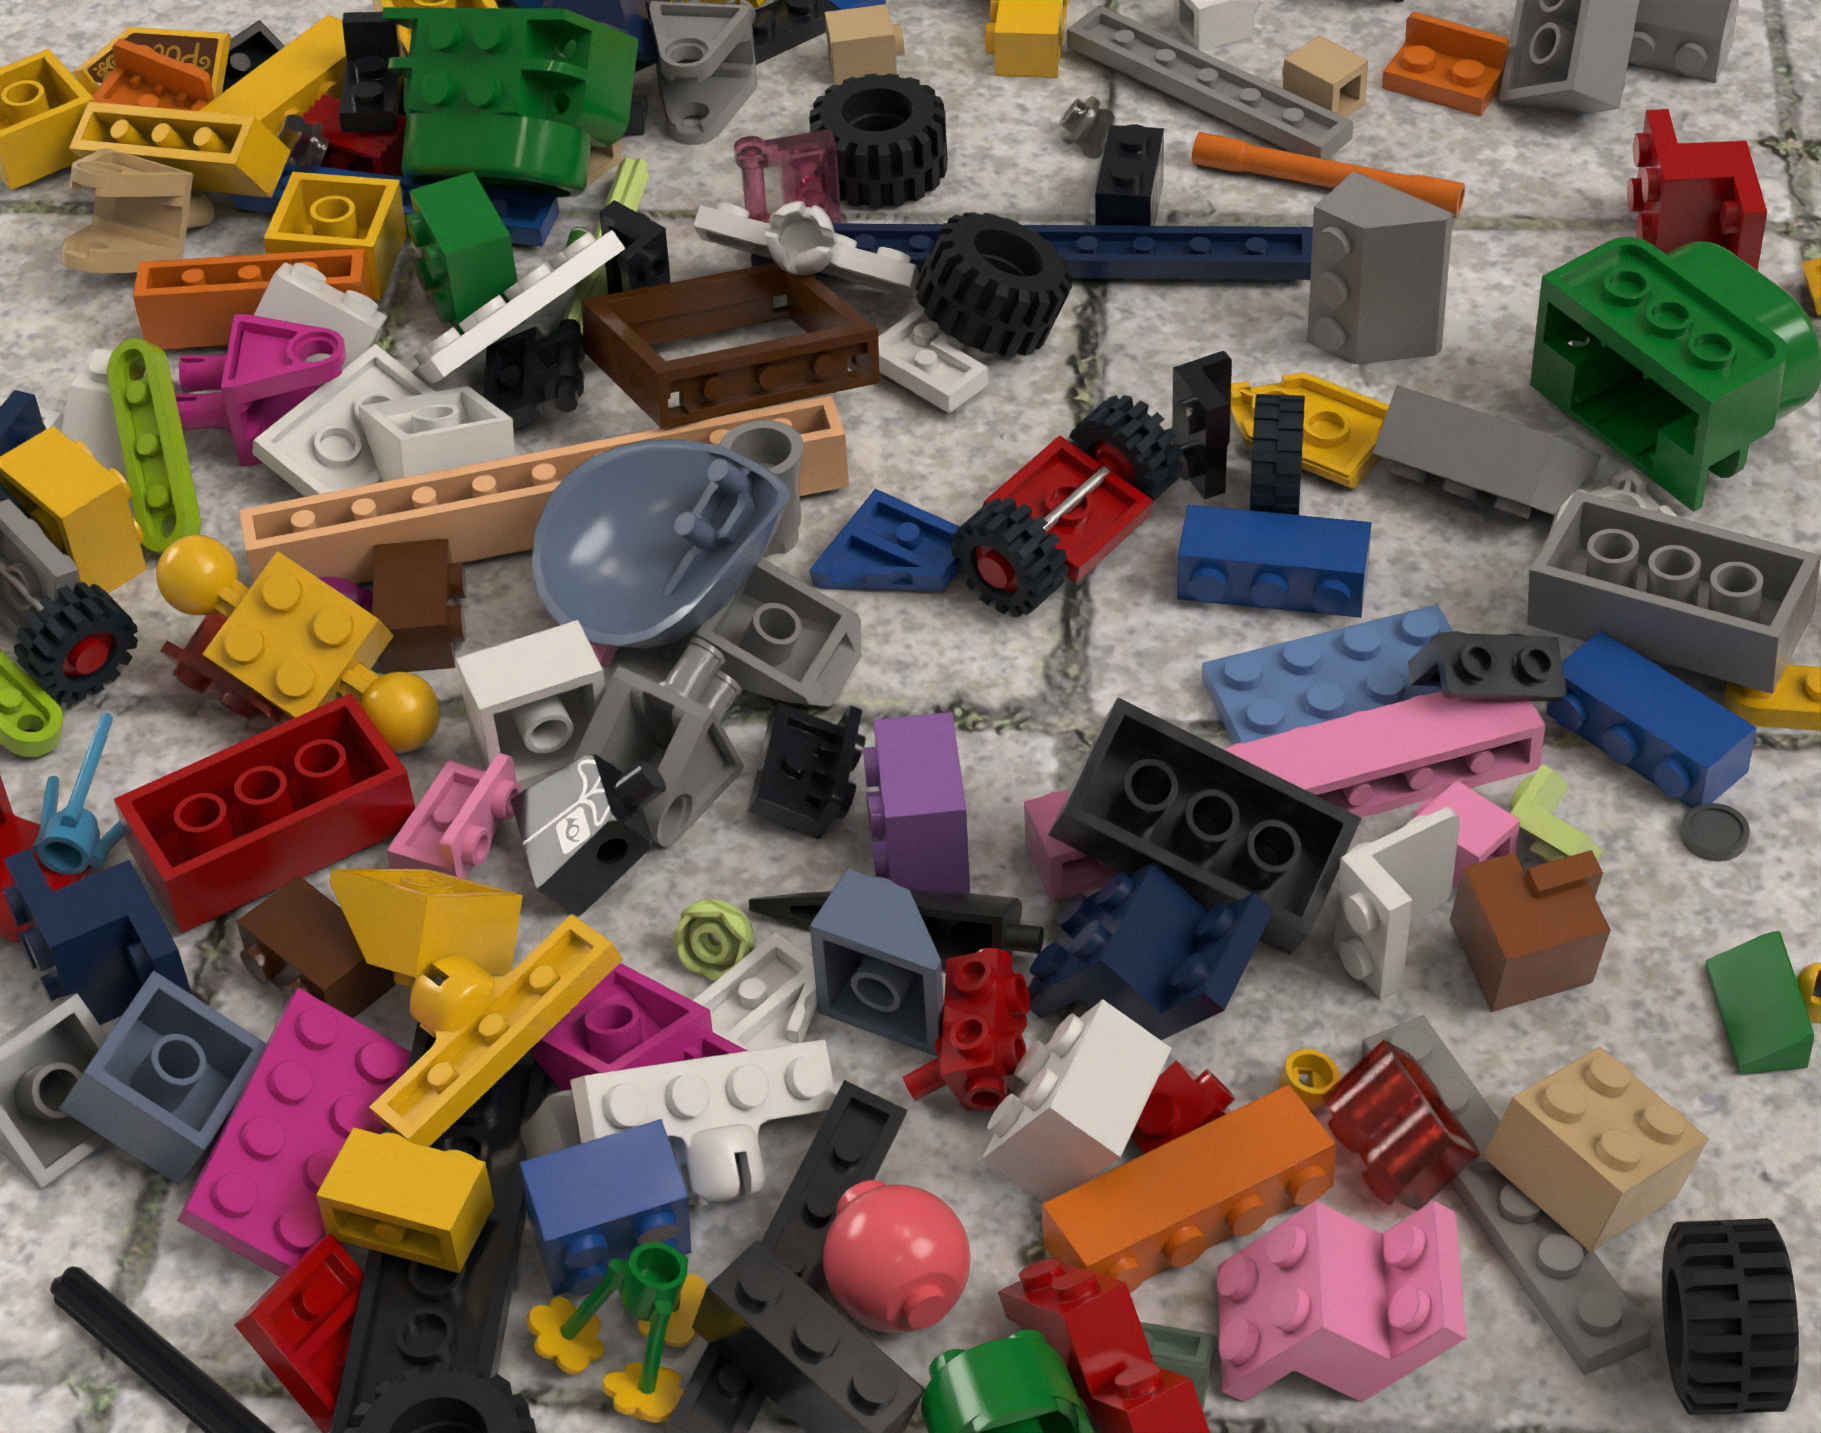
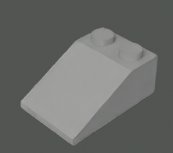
[1628,0,1739,83]

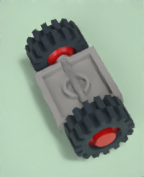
[0,483,138,702]

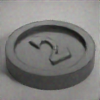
[1681,803,1750,861]

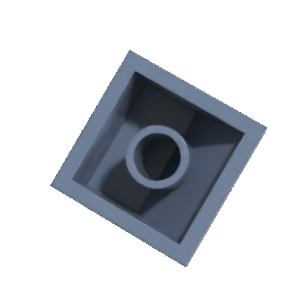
[810,868,944,1057]

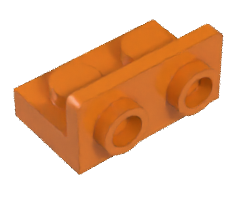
[1382,12,1509,117]

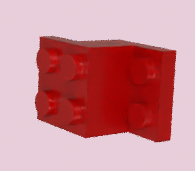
[1627,109,1767,271]

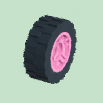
[1250,394,1305,515]

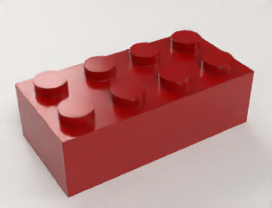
[113,693,415,934]

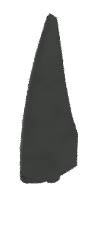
[749,890,1044,968]

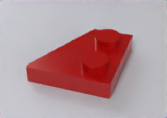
[234,1233,364,1433]

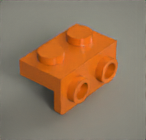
[92,38,214,111]

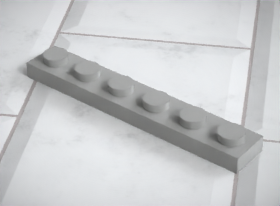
[1067,5,1353,159]
[1361,1015,1651,1376]

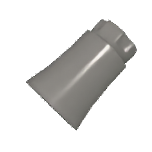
[719,420,804,557]

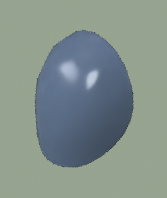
[531,439,791,649]

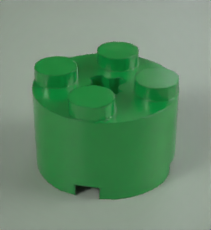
[921,1329,1093,1433]

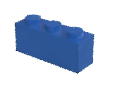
[1177,505,1372,618]
[1546,630,1757,808]

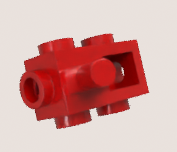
[903,948,1030,1111]

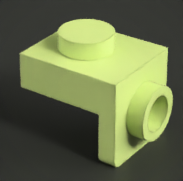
[1510,764,1603,863]

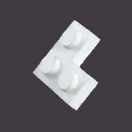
[878,306,989,414]

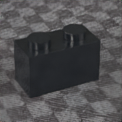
[1095,124,1164,226]

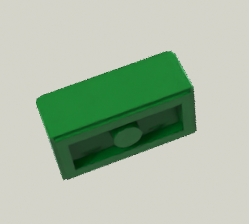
[1705,931,1814,1074]

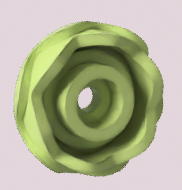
[673,899,755,980]

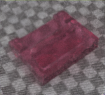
[734,129,842,223]

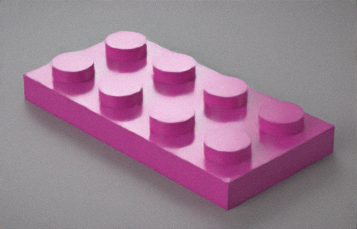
[176,988,411,1277]

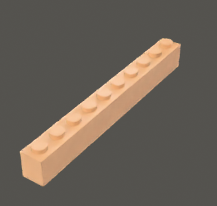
[239,395,849,583]

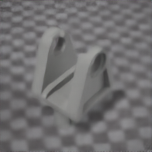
[649,0,757,145]
[571,637,745,847]

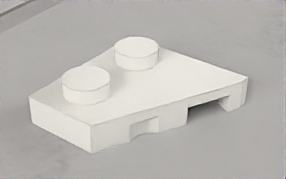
[692,932,817,1051]

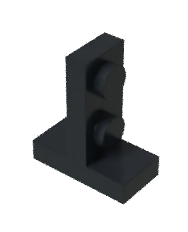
[339,11,406,132]

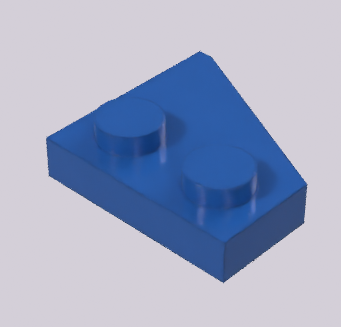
[809,489,961,591]

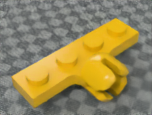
[369,914,623,1147]

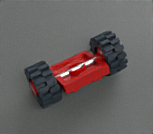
[951,395,1184,617]

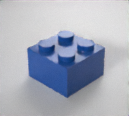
[520,1119,691,1296]

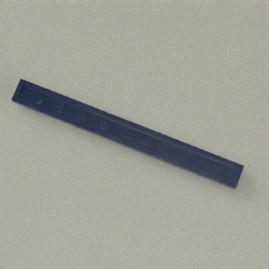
[751,223,1313,282]

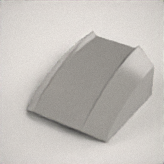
[694,558,861,707]

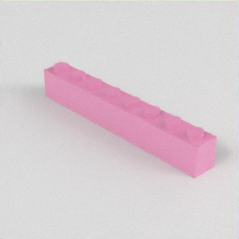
[1024,691,1545,901]

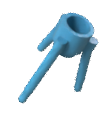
[32,713,125,875]

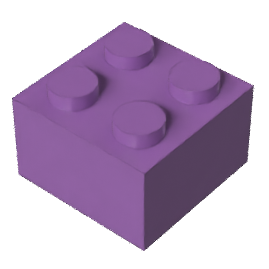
[863,712,970,893]

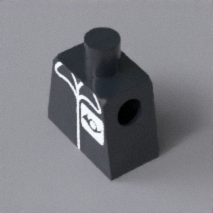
[510,754,666,916]

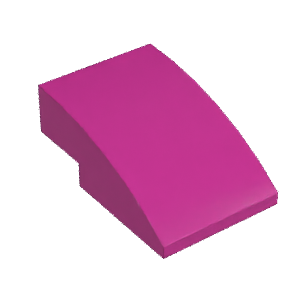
[528,963,748,1162]

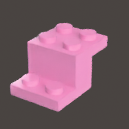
[1217,1200,1467,1403]

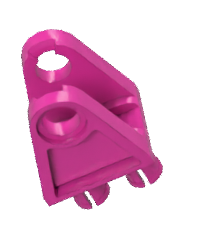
[175,314,347,466]

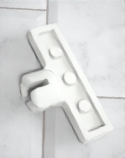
[693,201,919,299]
[570,1039,836,1206]

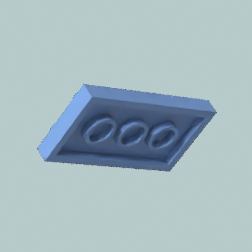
[1202,604,1453,744]

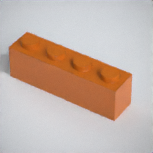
[133,248,375,350]
[1042,1084,1336,1293]

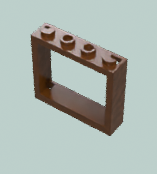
[581,263,880,428]

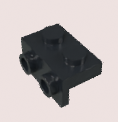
[599,200,671,295]
[1172,351,1232,500]
[1408,631,1566,702]
[748,702,866,839]

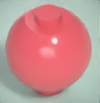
[823,1180,971,1334]

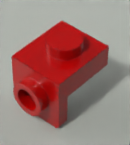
[1130,1060,1236,1154]

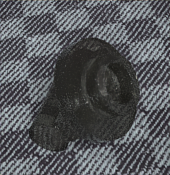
[1059,96,1115,159]
[276,114,329,173]

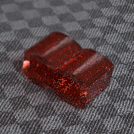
[1323,1039,1480,1211]

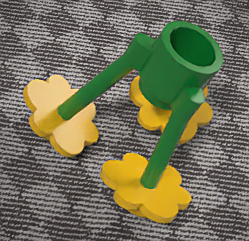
[526,1242,707,1423]

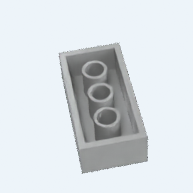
[1527,491,1821,694]

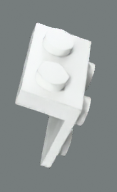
[1333,807,1460,1000]

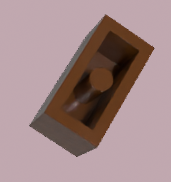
[372,538,467,674]
[236,875,396,1019]

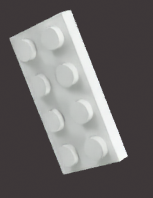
[411,230,625,387]

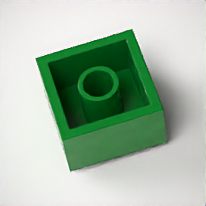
[406,171,524,336]

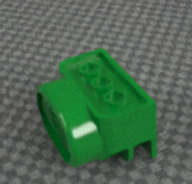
[382,7,638,198]
[1530,237,1821,512]

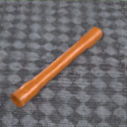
[1192,132,1465,216]

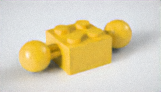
[156,535,441,753]

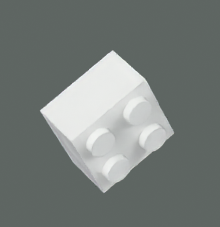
[456,620,606,789]
[982,999,1172,1203]

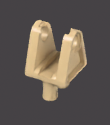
[61,148,214,274]

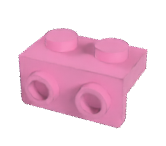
[386,753,521,879]

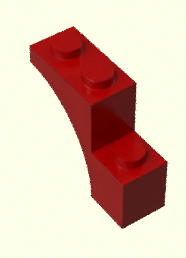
[998,1258,1210,1433]

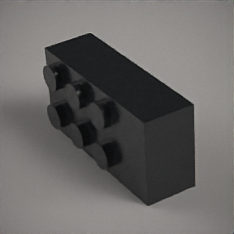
[1048,697,1362,955]

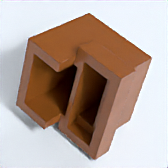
[1449,850,1611,1012]

